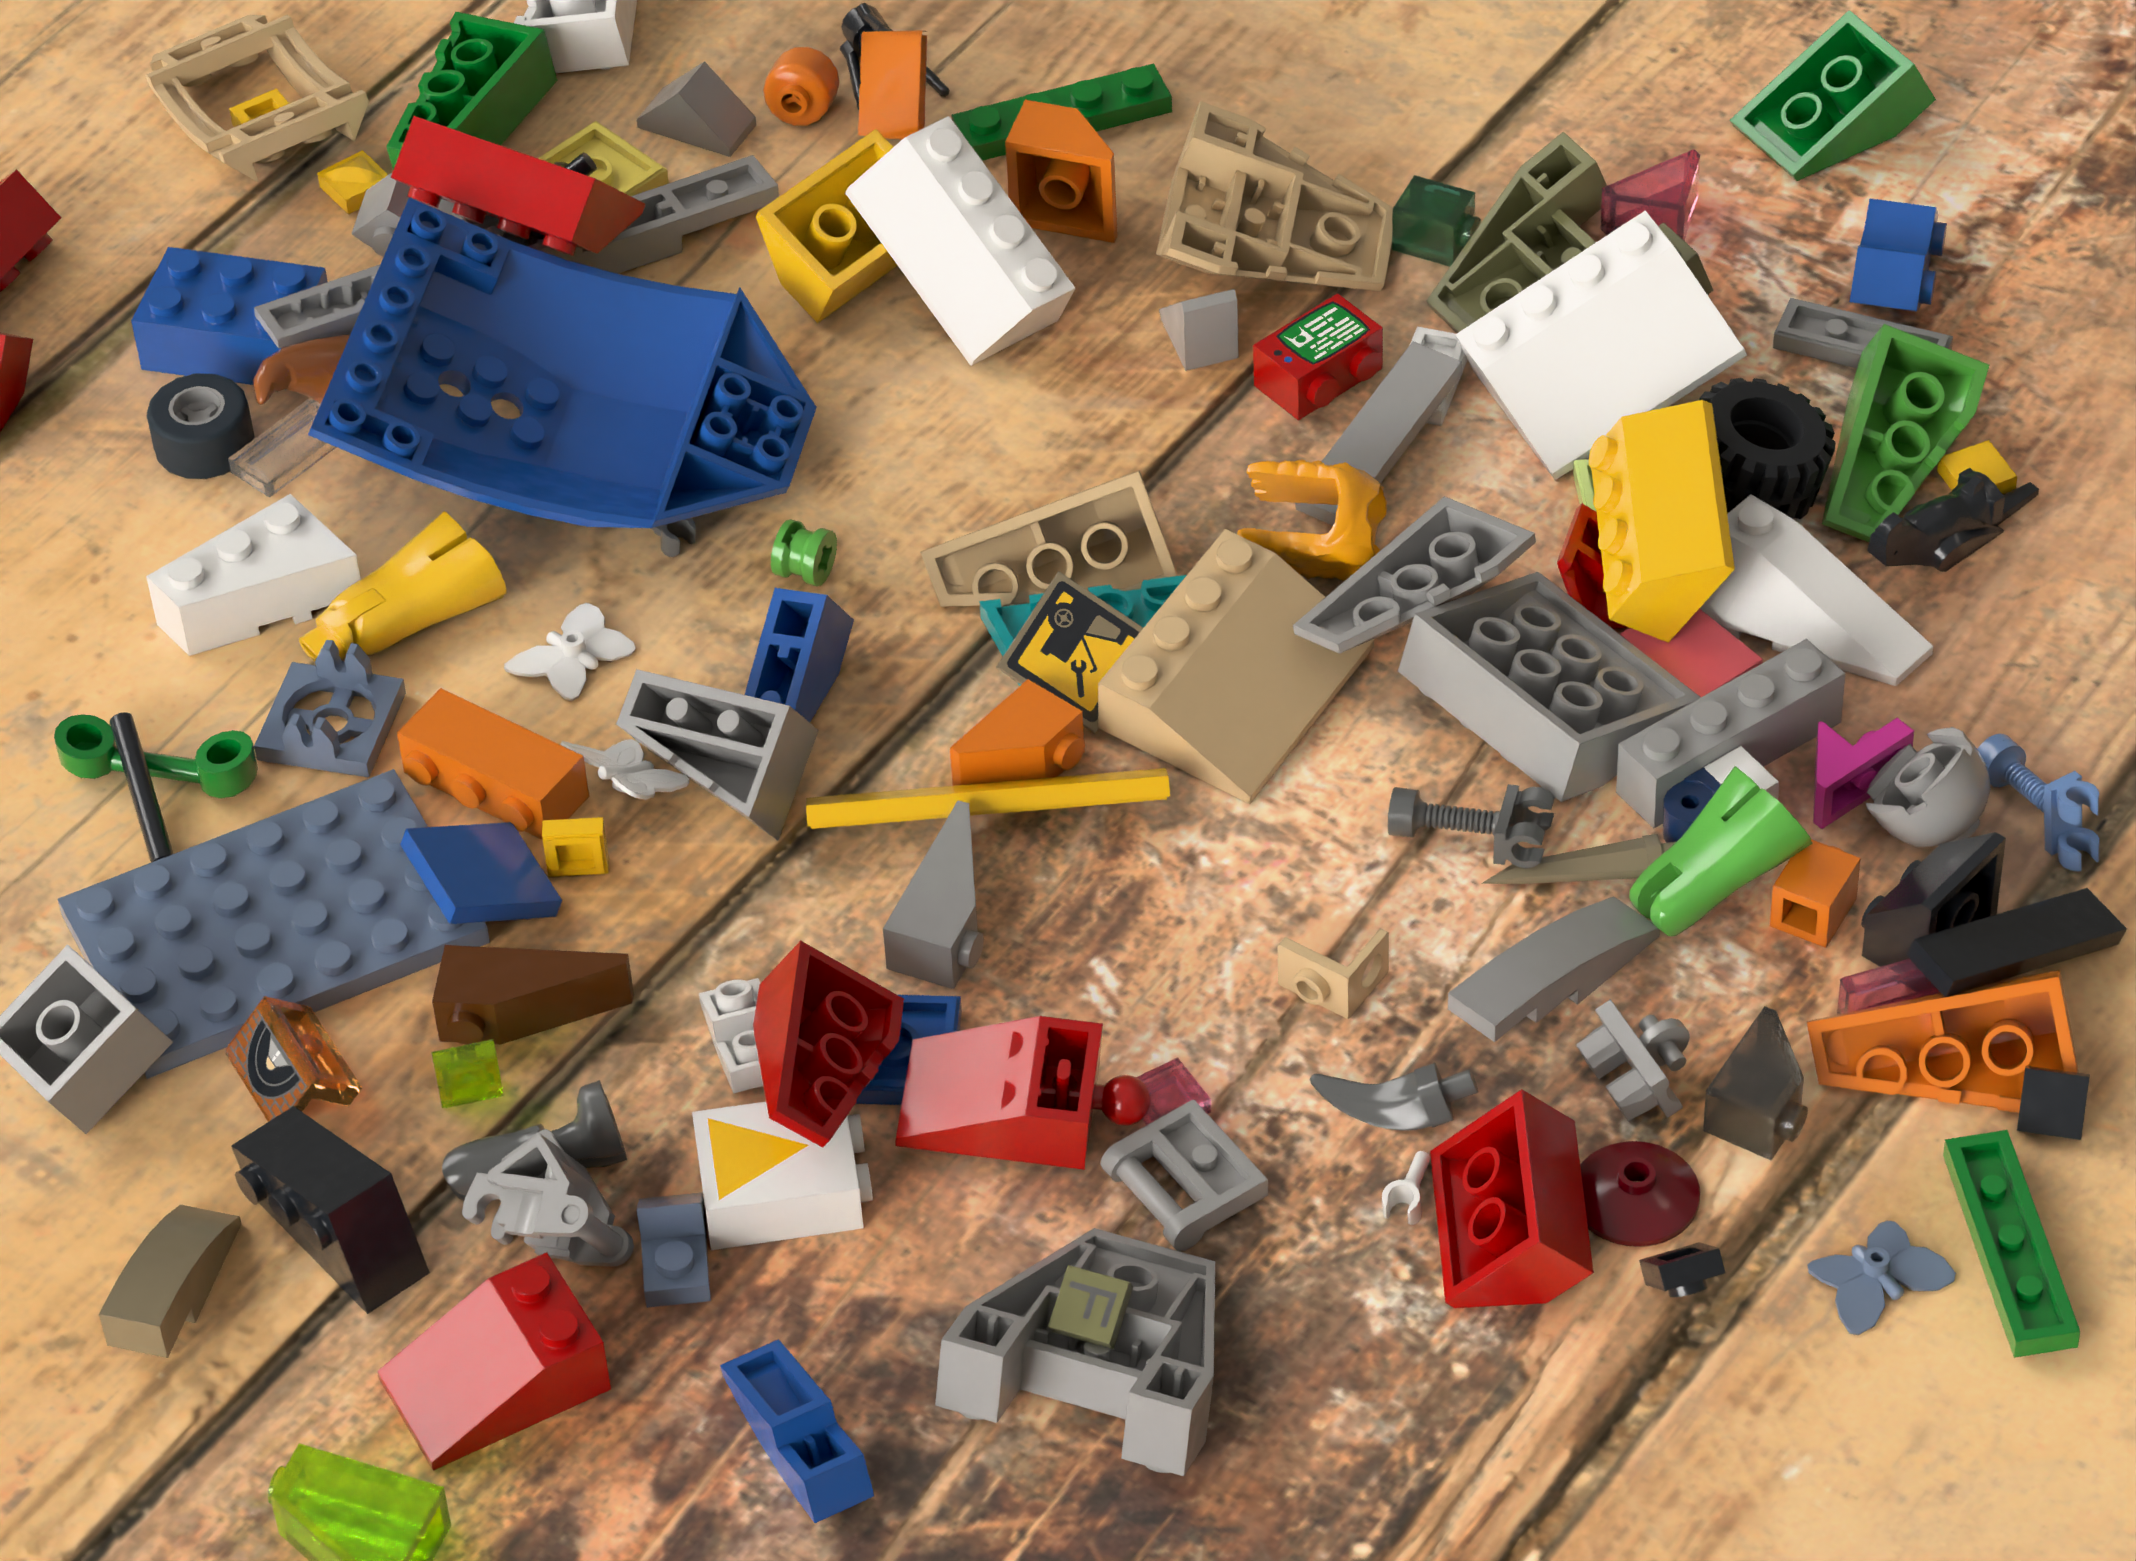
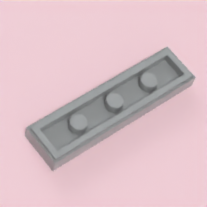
[1295,341,1463,526]

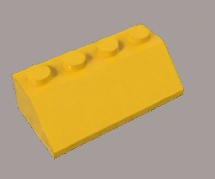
[1589,400,1735,643]

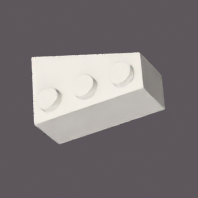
[146,494,361,656]

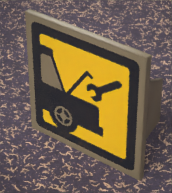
[996,571,1143,734]

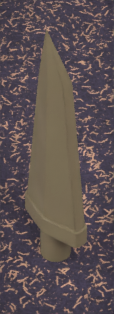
[1481,834,1675,884]

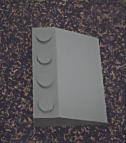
[1398,572,1701,802]

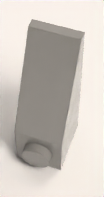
[883,800,984,989]

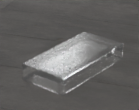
[228,398,337,498]

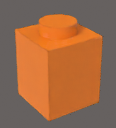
[1770,840,1861,948]

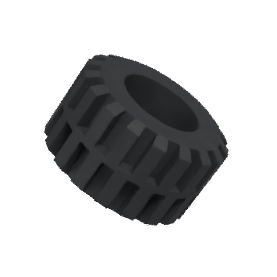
[1699,378,1836,519]

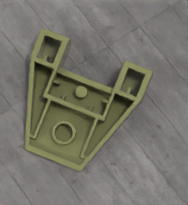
[1426,132,1714,333]

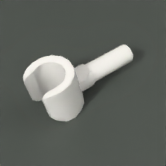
[1382,1151,1431,1225]

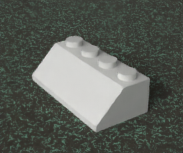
[845,116,1075,366]

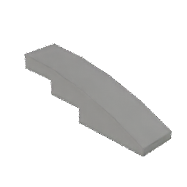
[1448,896,1660,1042]

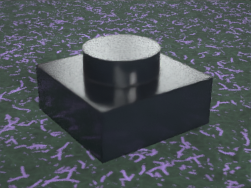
[1639,1242,1726,1297]

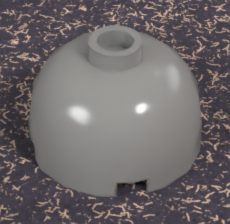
[1866,727,1991,847]

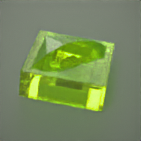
[431,1039,504,1108]

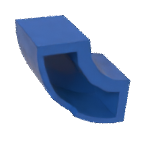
[1849,198,1947,312]

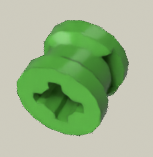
[771,519,837,587]

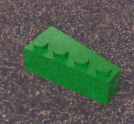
[386,11,558,170]

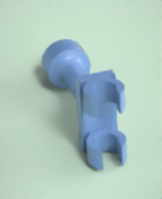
[1978,734,2099,871]

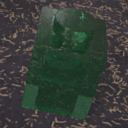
[1392,175,1481,267]

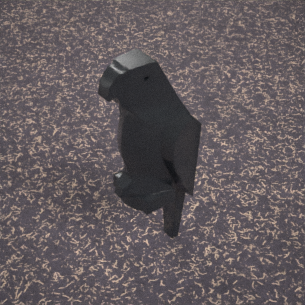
[1867,468,2039,572]

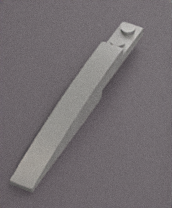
[254,155,779,348]

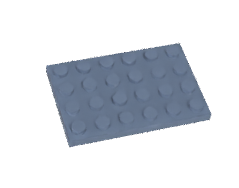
[57,769,490,1079]

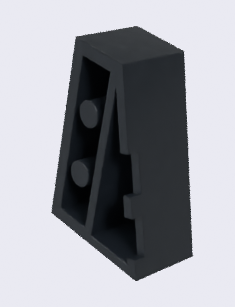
[231,1106,430,1314]

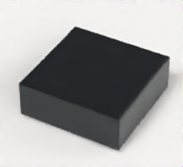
[2017,1066,2090,1140]

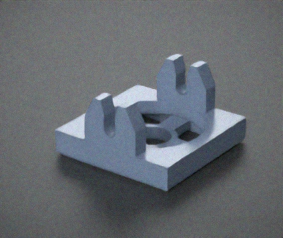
[254,639,406,777]

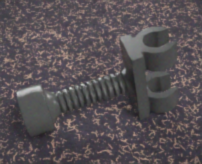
[1388,784,1555,868]

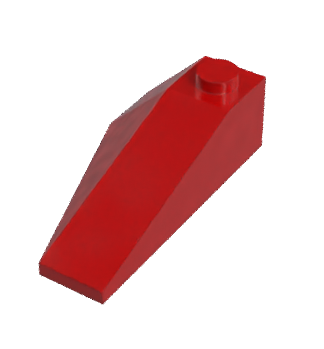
[753,940,904,1148]

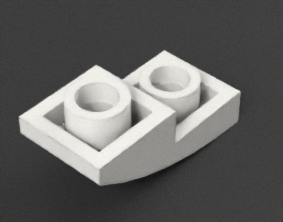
[699,978,763,1094]

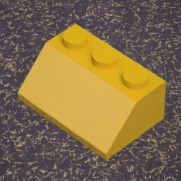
[756,129,898,323]

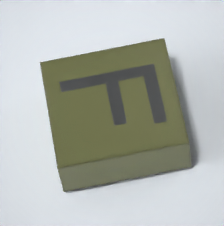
[1048,1265,1133,1349]

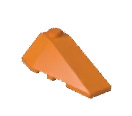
[1807,970,2079,1113]

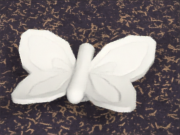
[504,603,635,701]
[560,739,689,800]

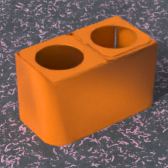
[858,30,927,140]

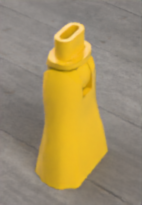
[299,511,507,662]

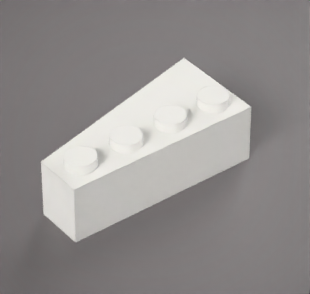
[514,0,637,73]

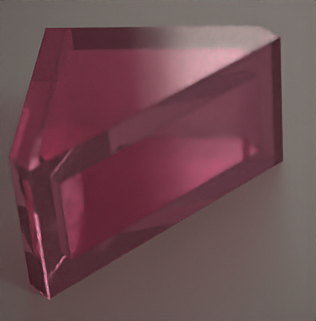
[1600,149,1700,241]

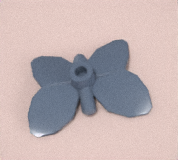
[1807,1221,1956,1335]

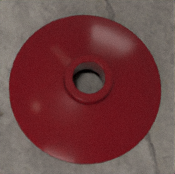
[1580,1141,1700,1247]

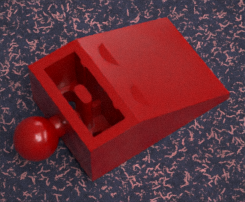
[895,1016,1151,1170]

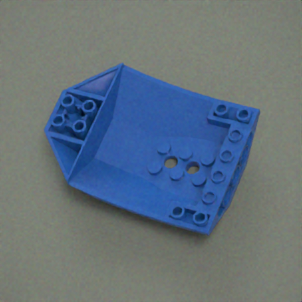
[308,197,817,528]

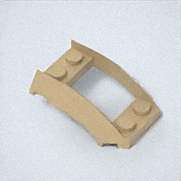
[146,15,369,182]

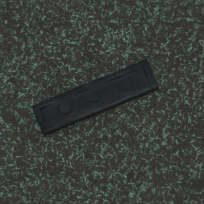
[1906,888,2127,997]

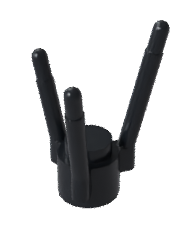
[840,3,950,110]

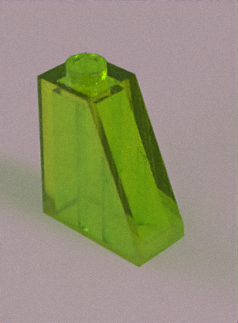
[268,1443,452,1561]

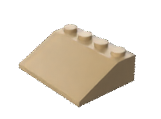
[1098,529,1374,804]

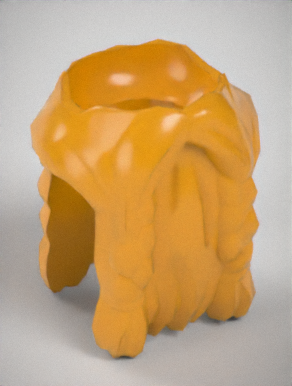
[1237,459,1387,581]

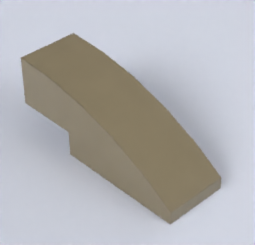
[99,1205,241,1358]

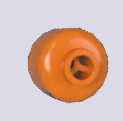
[763,47,839,126]

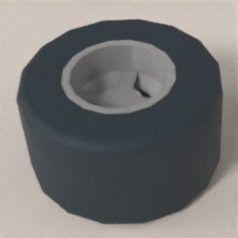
[146,373,255,479]

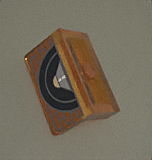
[226,996,362,1122]

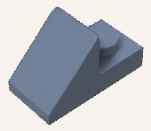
[637,1192,711,1308]

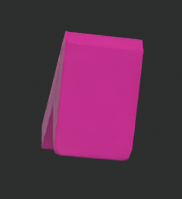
[1813,717,1914,829]

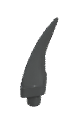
[1310,1063,1478,1130]

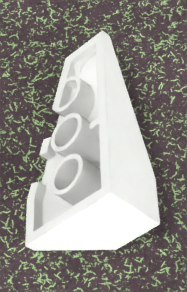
[1700,494,1933,686]

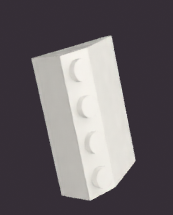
[1455,210,1747,480]

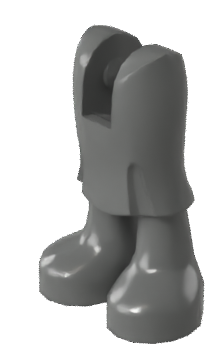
[442,1080,628,1201]

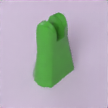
[1629,766,1813,936]

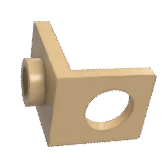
[1277,928,1389,1019]

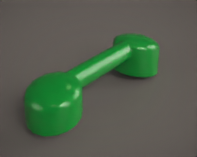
[54,714,258,799]

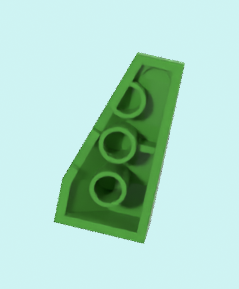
[1822,324,1990,542]

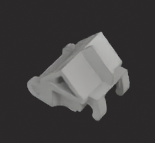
[462,1129,634,1266]

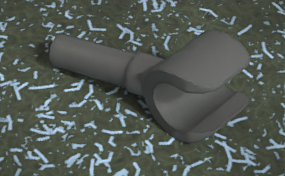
[650,518,696,557]

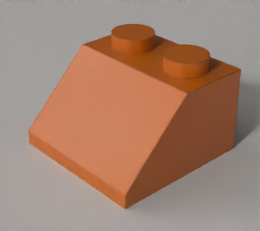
[1005,99,1118,243]

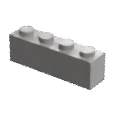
[1616,639,1845,828]

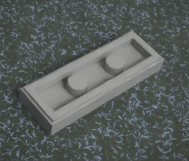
[1773,298,1953,368]

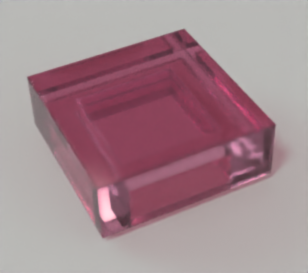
[1136,1057,1211,1125]

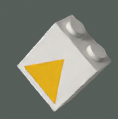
[692,1101,873,1250]

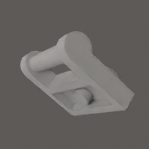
[1100,1099,1268,1251]

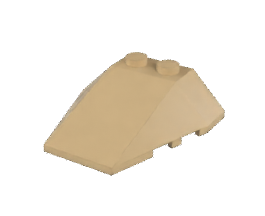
[1156,101,1397,291]

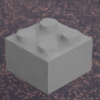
[0,944,173,1134]

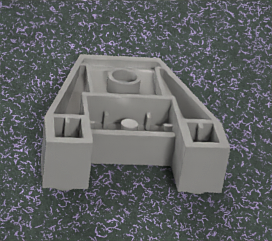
[935,1228,1215,1476]

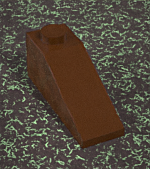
[432,945,634,1045]

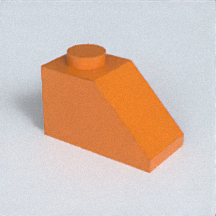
[950,679,1085,786]

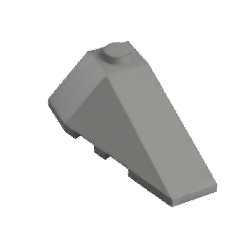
[1293,496,1536,654]

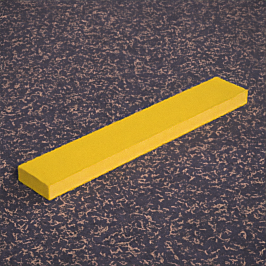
[806,768,1170,829]

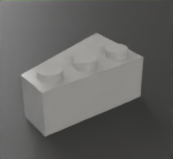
[616,669,819,841]

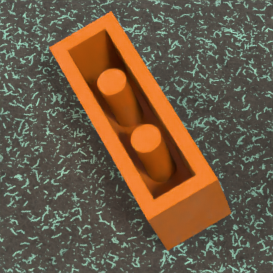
[397,688,589,839]

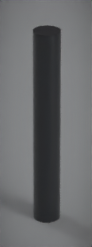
[110,712,174,862]

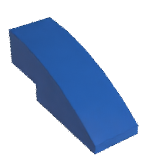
[720,1339,874,1523]

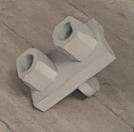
[1576,999,1690,1121]

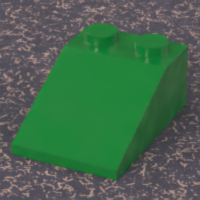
[1730,10,1936,181]

